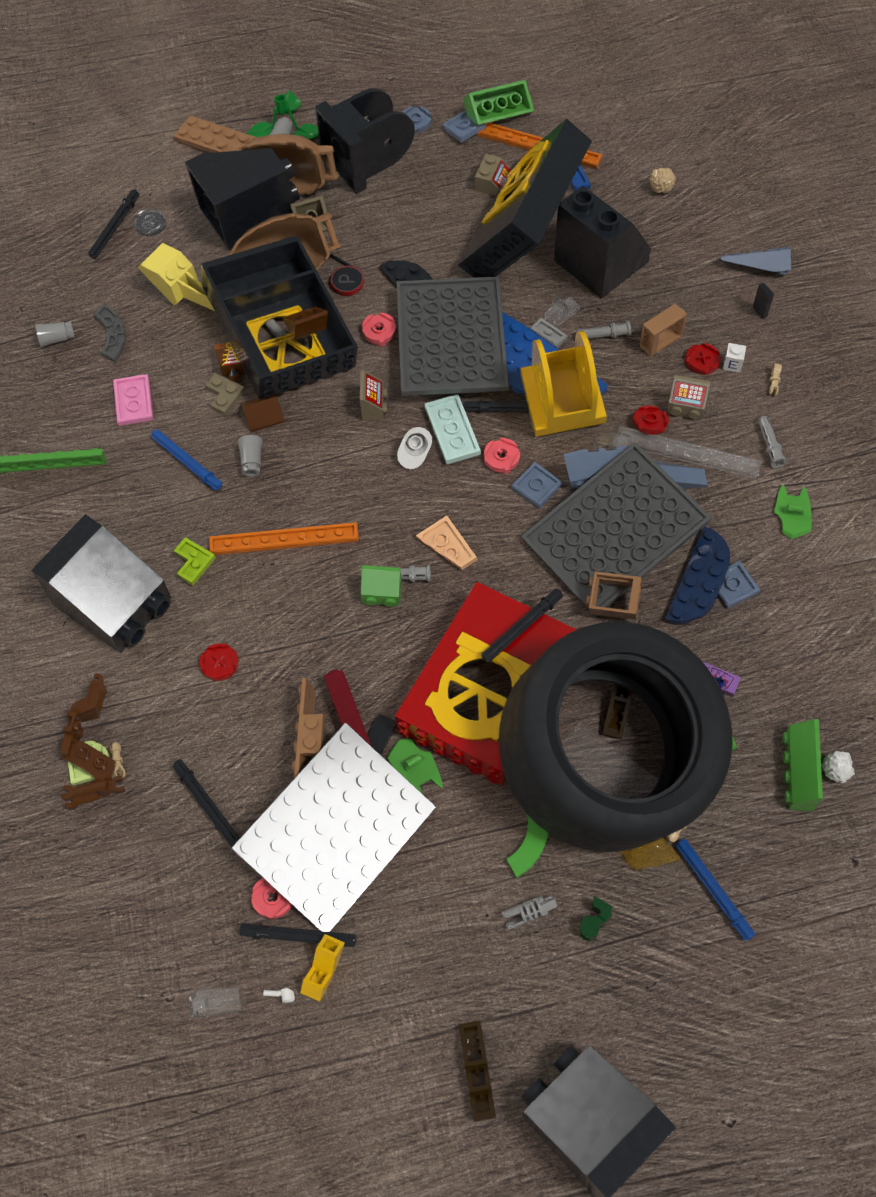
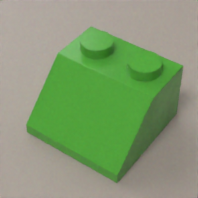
[361,565,403,607]

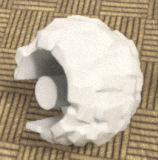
[821,750,855,783]

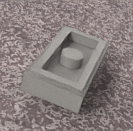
[530,318,568,348]

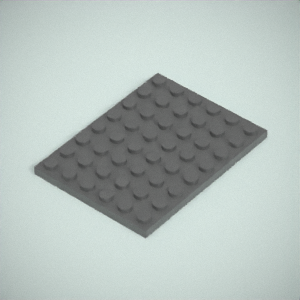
[397,277,509,396]
[521,442,712,618]

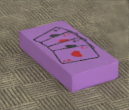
[703,662,741,696]

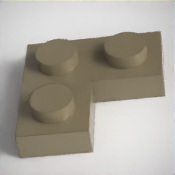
[205,373,245,416]

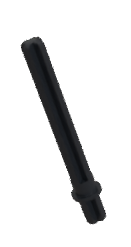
[88,189,140,259]
[464,399,529,413]
[481,588,563,663]
[172,759,240,847]
[240,923,356,947]

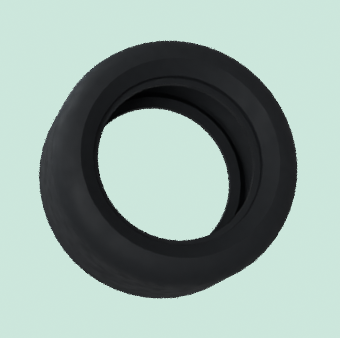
[499,621,733,852]

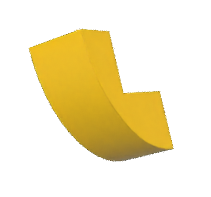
[300,934,345,1002]

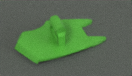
[774,485,812,539]
[387,738,443,794]

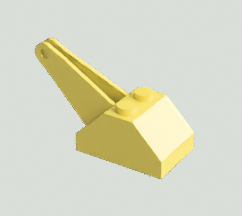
[137,243,214,311]

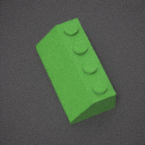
[463,80,534,126]
[782,719,823,812]

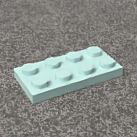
[424,394,481,465]

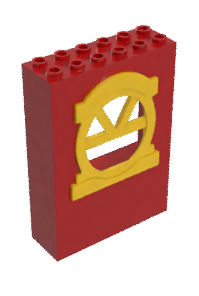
[395,582,577,785]

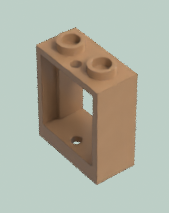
[639,304,687,357]
[586,571,642,620]

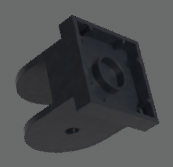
[315,88,415,194]

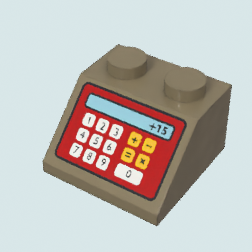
[475,154,511,196]
[360,370,387,421]
[667,375,711,420]

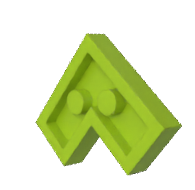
[174,537,216,586]

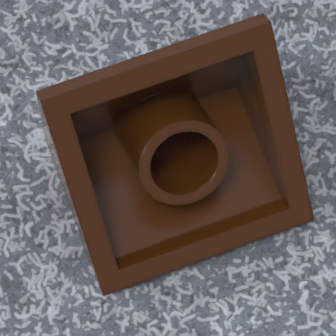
[283,307,328,340]
[241,394,285,432]

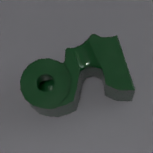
[579,896,613,941]

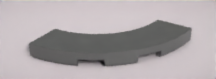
[93,303,126,363]

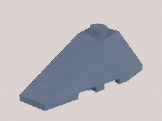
[721,247,792,274]
[563,446,629,491]
[654,460,708,489]

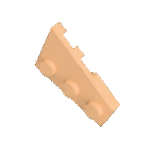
[416,516,478,570]

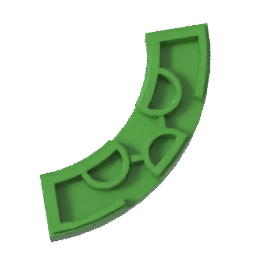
[506,812,548,879]

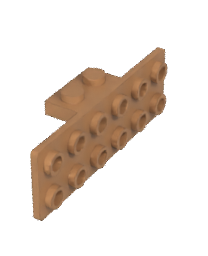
[291,678,325,782]

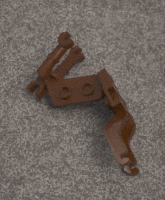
[60,673,125,810]

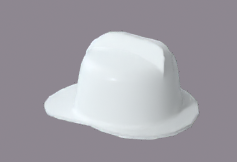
[397,427,432,469]

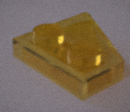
[622,838,681,871]

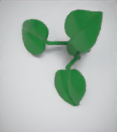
[246,90,319,140]

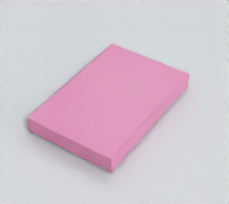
[113,374,154,426]

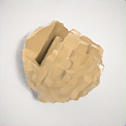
[649,168,676,193]

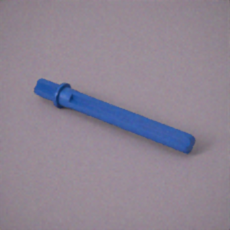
[151,429,223,491]
[676,839,755,941]

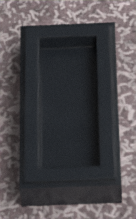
[752,283,774,319]
[368,714,396,755]

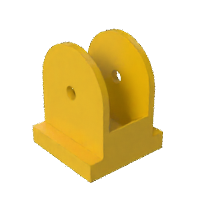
[520,331,607,437]

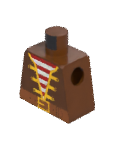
[214,343,246,382]

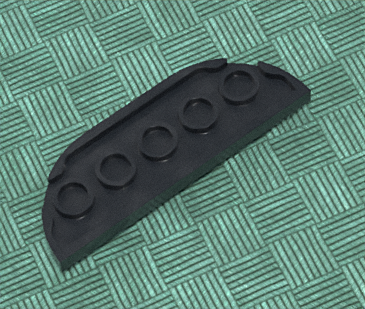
[380,260,434,289]

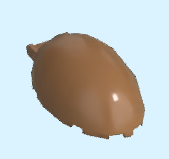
[236,133,339,195]
[228,213,341,270]

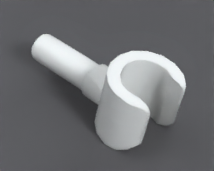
[263,988,295,1003]

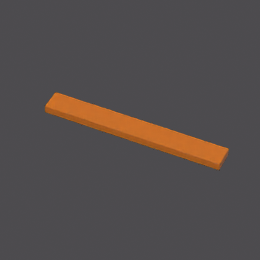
[477,123,603,170]
[209,522,359,555]

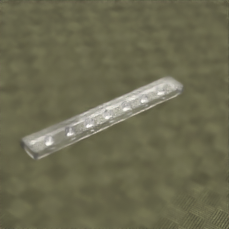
[614,426,762,479]

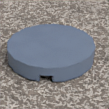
[403,106,431,133]

